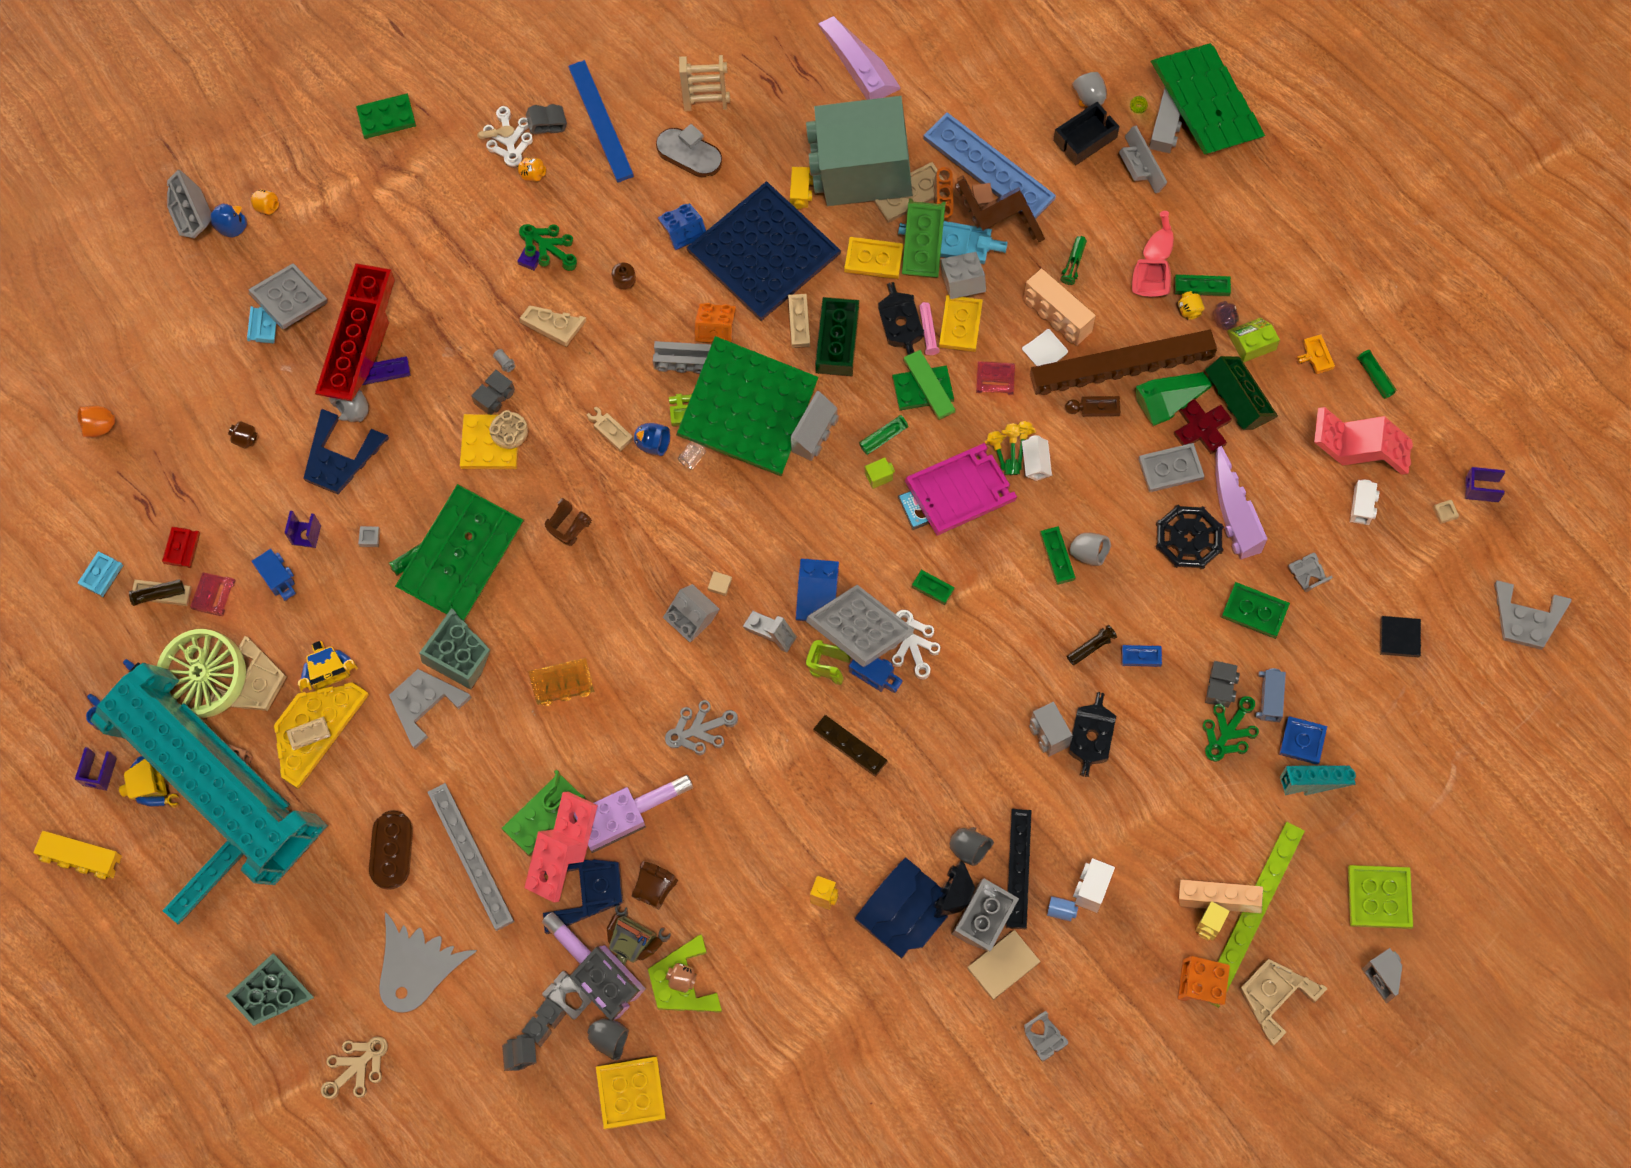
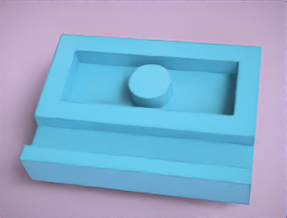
[247,306,277,343]
[78,551,123,597]

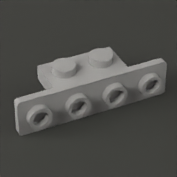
[1119,126,1167,193]

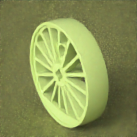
[157,629,246,718]

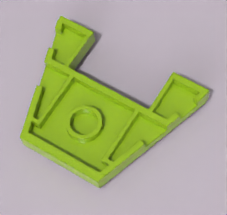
[648,935,722,1013]

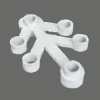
[483,106,533,168]
[892,610,940,679]

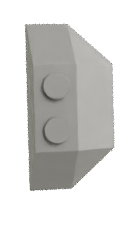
[167,170,211,238]

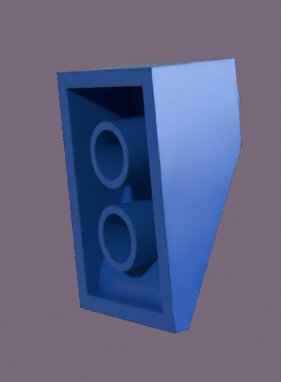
[796,559,839,621]

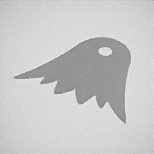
[379,912,477,1013]

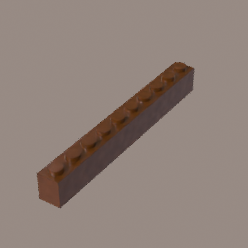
[1030,329,1217,395]

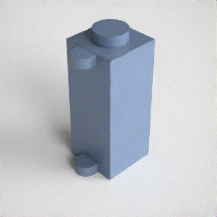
[1256,668,1286,723]

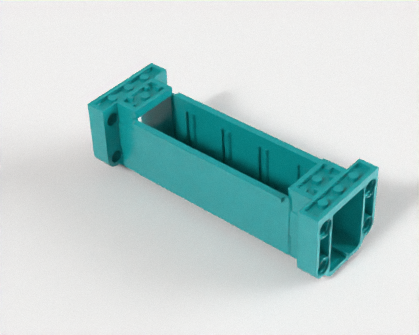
[91,663,328,885]

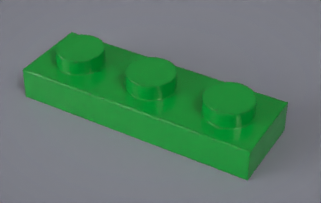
[1175,274,1231,296]
[1040,526,1076,585]

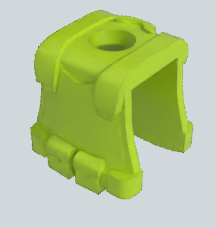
[806,640,851,685]

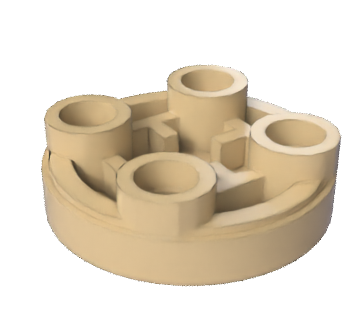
[489,410,528,449]

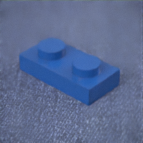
[1122,645,1162,667]

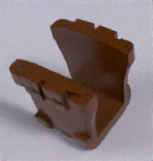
[545,498,592,546]
[632,862,678,910]

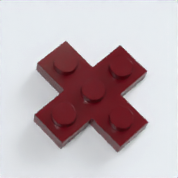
[1174,399,1232,454]

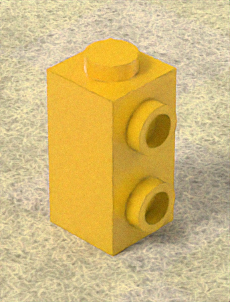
[790,167,813,209]
[810,876,839,910]

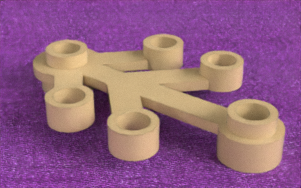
[321,1037,388,1099]

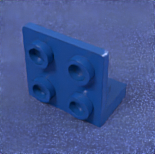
[658,203,706,250]

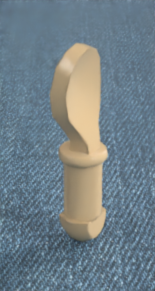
[477,126,514,139]

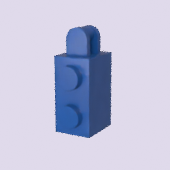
[252,548,296,601]
[849,658,903,693]

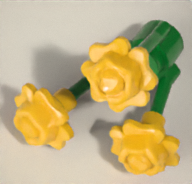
[984,421,1036,475]

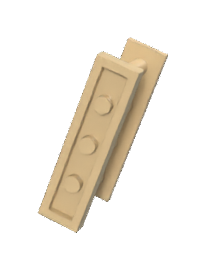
[679,55,730,111]

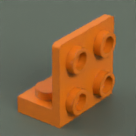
[695,303,736,343]
[1178,956,1230,1005]

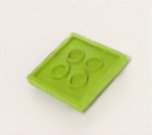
[1348,865,1413,929]

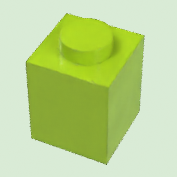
[865,458,895,489]

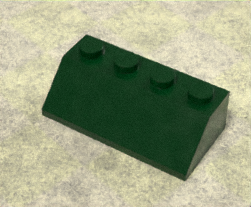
[1205,356,1278,430]

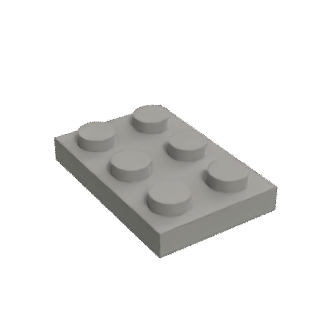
[1138,443,1205,492]

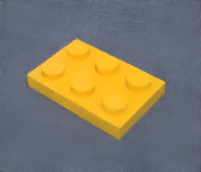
[844,237,904,279]
[939,295,983,352]

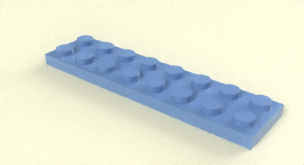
[923,113,1056,219]

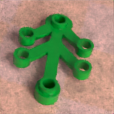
[519,224,577,271]
[1202,696,1259,762]

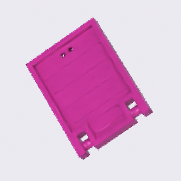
[905,443,1017,536]

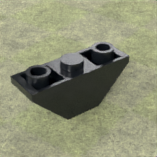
[934,860,975,918]

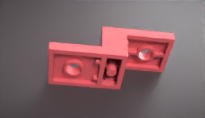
[525,791,598,903]

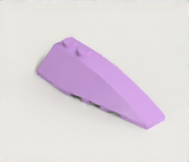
[818,16,900,100]
[1215,446,1267,560]

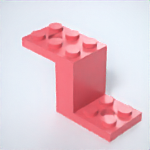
[1314,407,1413,475]

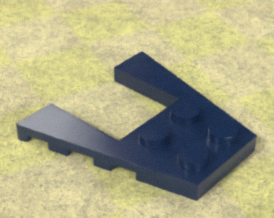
[304,409,389,494]
[543,860,624,934]

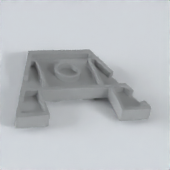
[1494,580,1572,650]
[389,669,471,749]

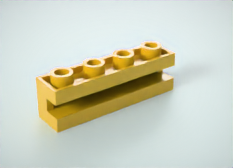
[33,831,122,880]

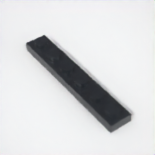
[1006,809,1032,930]

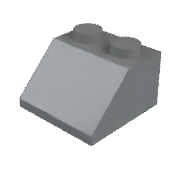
[1362,948,1403,1003]

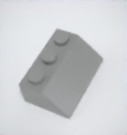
[791,391,839,461]
[952,878,1019,952]

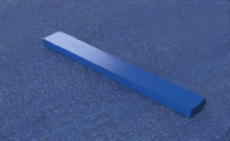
[568,60,634,183]

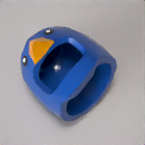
[210,203,247,238]
[634,423,670,456]

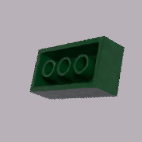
[815,297,859,376]

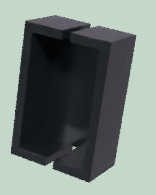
[1053,102,1120,166]

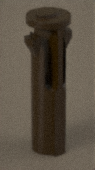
[129,579,185,606]
[1066,625,1117,666]

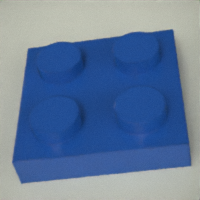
[1279,716,1327,765]

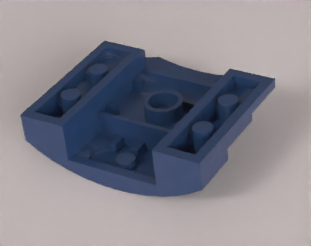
[855,857,948,959]

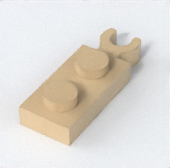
[587,407,633,451]

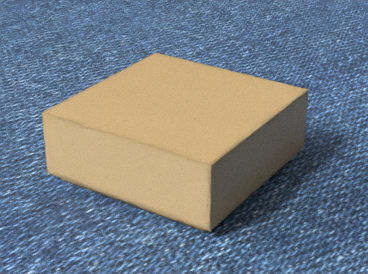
[1433,499,1459,524]
[708,571,732,596]

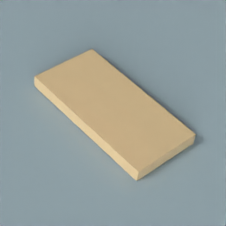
[874,162,946,223]

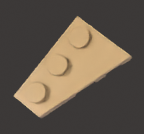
[520,306,586,347]

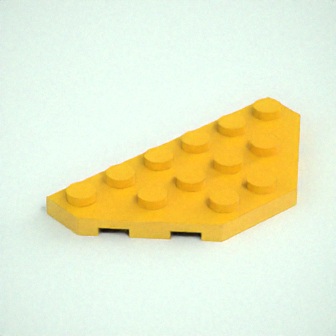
[274,683,369,790]

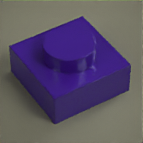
[517,248,540,271]

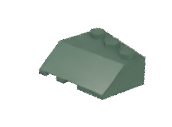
[419,608,490,690]
[226,953,314,1026]

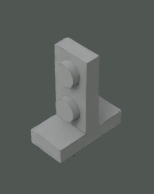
[743,611,797,652]

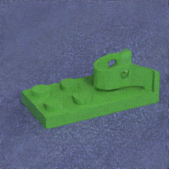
[902,198,946,277]
[502,770,586,857]

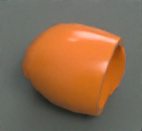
[77,406,115,437]

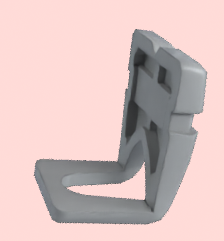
[1288,553,1333,592]
[542,971,592,1020]
[1024,1011,1068,1062]

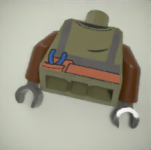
[607,905,671,966]

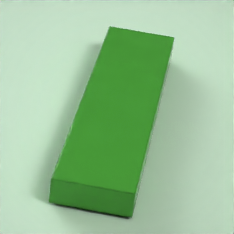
[904,350,955,420]

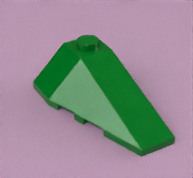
[1136,372,1212,426]

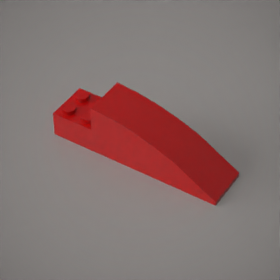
[315,263,395,401]

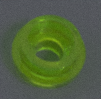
[1130,96,1148,114]

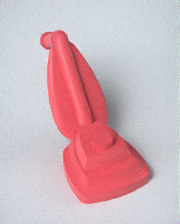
[1132,211,1174,297]

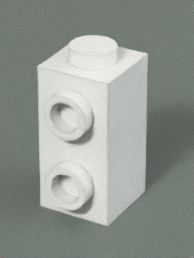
[1022,435,1052,481]
[1350,480,1379,525]

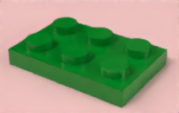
[356,93,416,139]
[892,365,954,411]
[1221,582,1290,639]

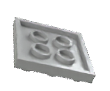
[248,263,327,330]

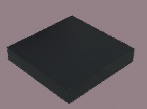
[1380,616,1421,658]

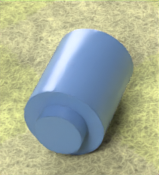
[1047,896,1078,922]

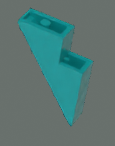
[1280,766,1356,796]

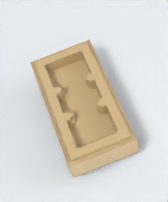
[286,717,331,750]

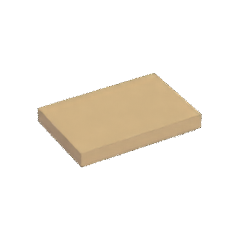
[967,930,1041,1000]

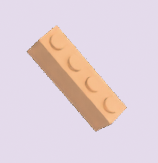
[1179,880,1263,914]

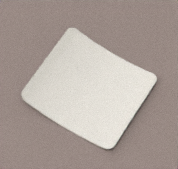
[1022,329,1068,366]

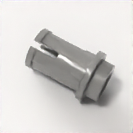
[493,349,515,372]

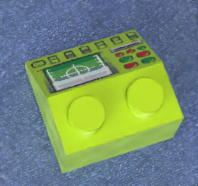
[1227,318,1280,363]

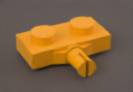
[1297,334,1335,374]

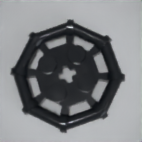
[1155,504,1224,570]

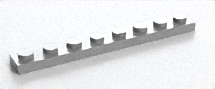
[428,783,514,931]

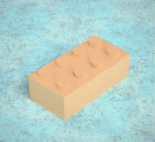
[1024,268,1096,346]

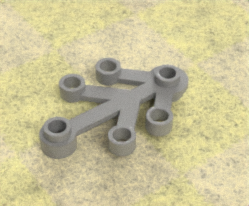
[665,700,738,755]

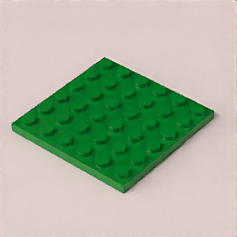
[676,336,819,476]

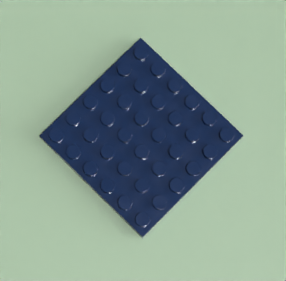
[687,181,841,321]

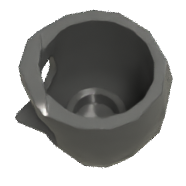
[949,827,994,866]
[587,1018,629,1061]

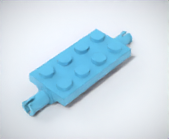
[898,221,1008,264]

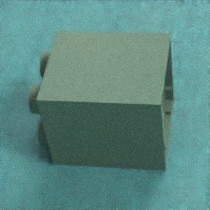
[806,96,913,206]

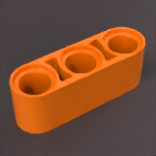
[934,167,953,221]

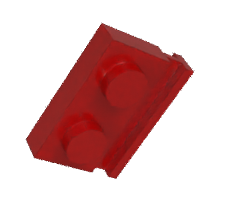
[162,527,200,568]

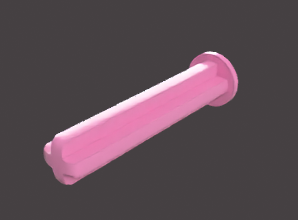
[919,302,940,355]

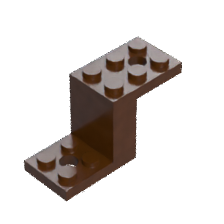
[956,175,1045,242]

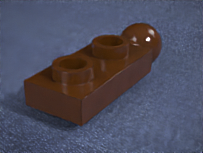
[1066,396,1121,417]

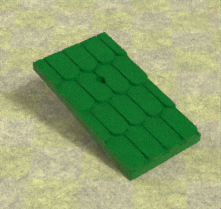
[1150,43,1265,155]
[395,484,524,621]

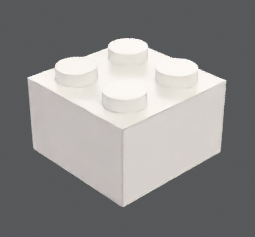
[1073,858,1115,913]

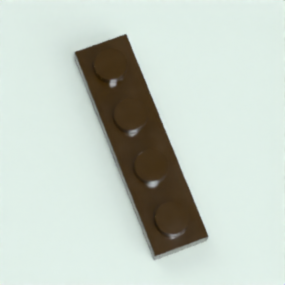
[813,715,888,777]

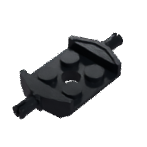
[878,282,924,356]
[1069,692,1117,777]

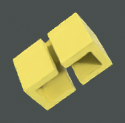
[1195,901,1230,940]

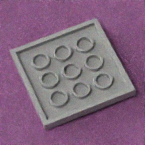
[806,585,914,667]

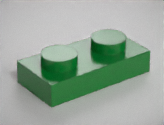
[912,569,955,605]

